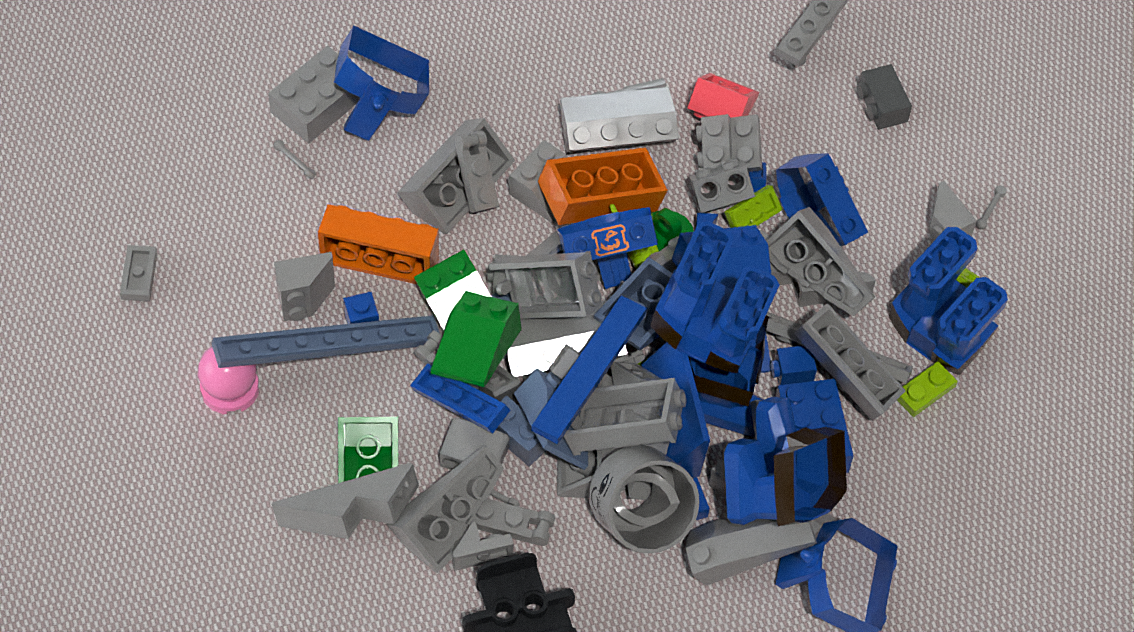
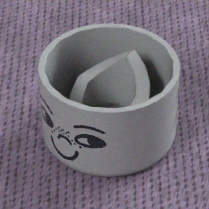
[589,445,699,553]

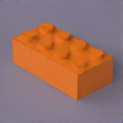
[538,147,668,225]
[318,204,439,284]

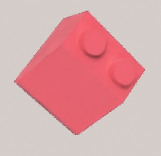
[687,73,760,118]

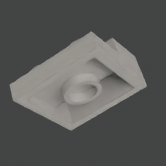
[696,114,762,172]

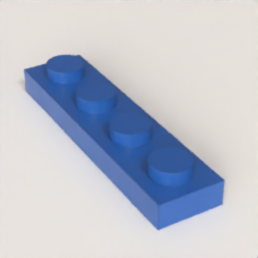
[410,363,511,434]

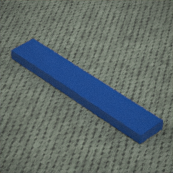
[531,295,647,444]

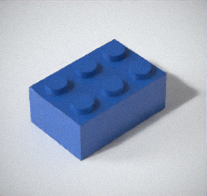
[775,379,854,473]

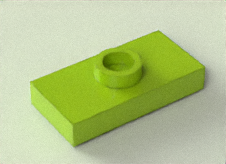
[724,185,783,228]

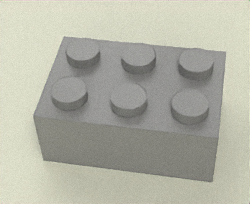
[268,45,360,143]

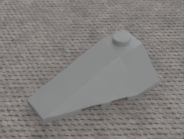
[766,207,875,316]
[387,445,504,573]
[686,519,817,586]

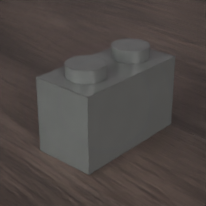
[857,64,912,130]

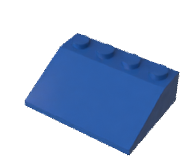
[641,342,710,478]

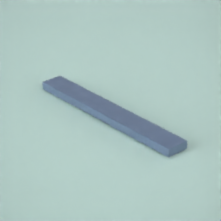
[211,315,440,368]

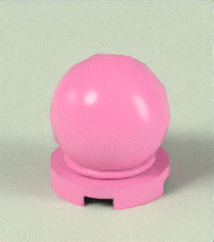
[198,347,259,414]

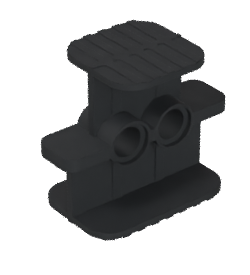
[462,552,577,632]

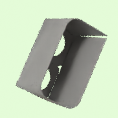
[439,418,510,470]

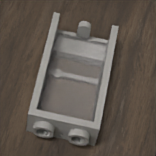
[489,251,602,319]
[564,378,686,456]

